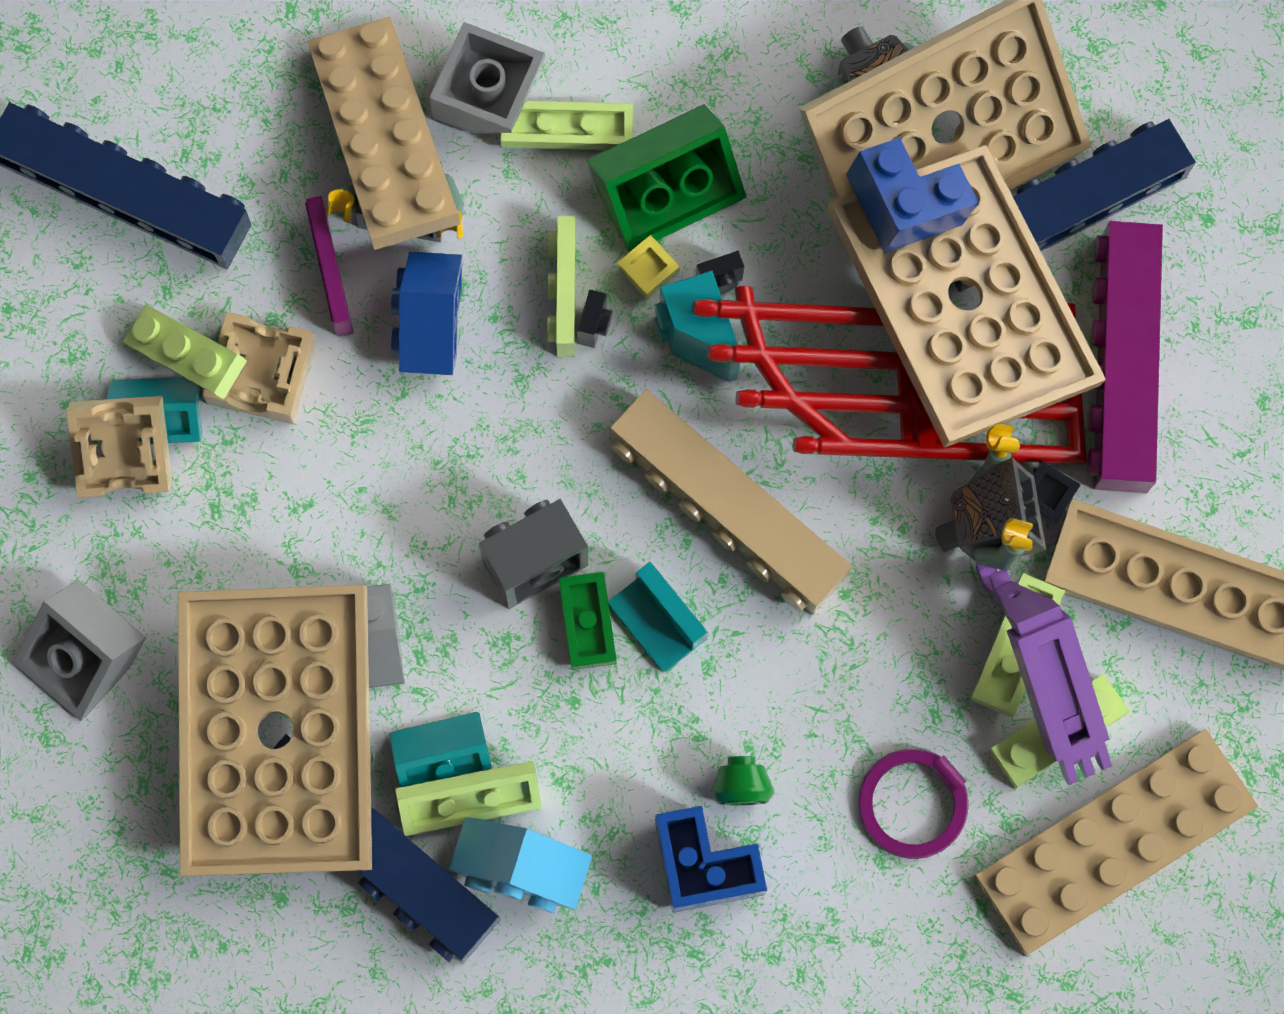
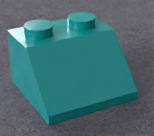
[654,271,740,382]

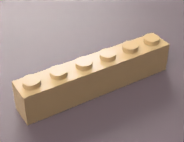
[610,389,852,615]

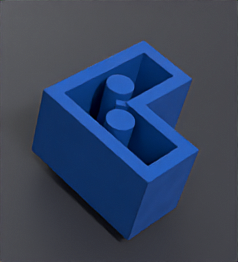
[846,138,979,253]
[391,251,462,375]
[655,806,767,913]

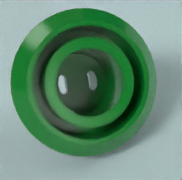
[711,756,774,806]

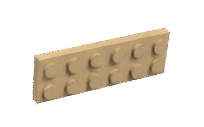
[307,16,461,250]
[1043,499,1284,669]
[973,729,1259,956]

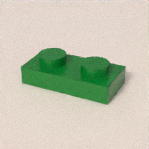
[559,572,617,670]

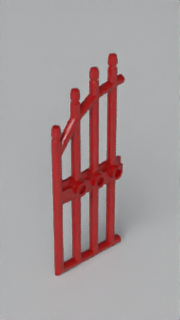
[692,286,1087,464]

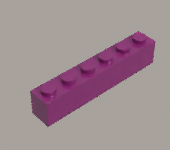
[1087,221,1163,493]

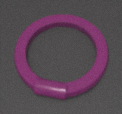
[858,749,969,859]

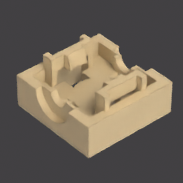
[203,312,317,424]
[66,396,173,498]

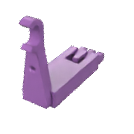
[976,563,1112,785]

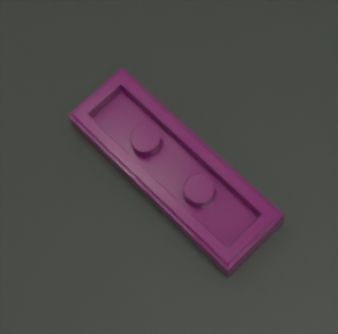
[305,196,354,336]

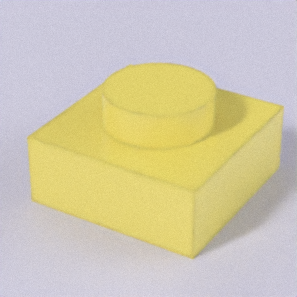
[617,235,680,300]

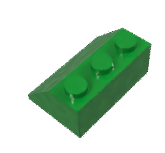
[586,104,747,252]

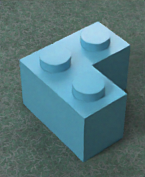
[448,817,592,913]

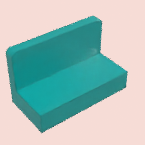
[106,377,202,444]
[609,561,708,672]
[390,712,492,787]

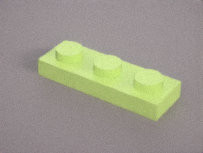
[501,101,633,150]
[548,216,576,357]
[123,304,247,399]
[970,573,1065,718]
[989,674,1130,789]
[395,761,542,836]

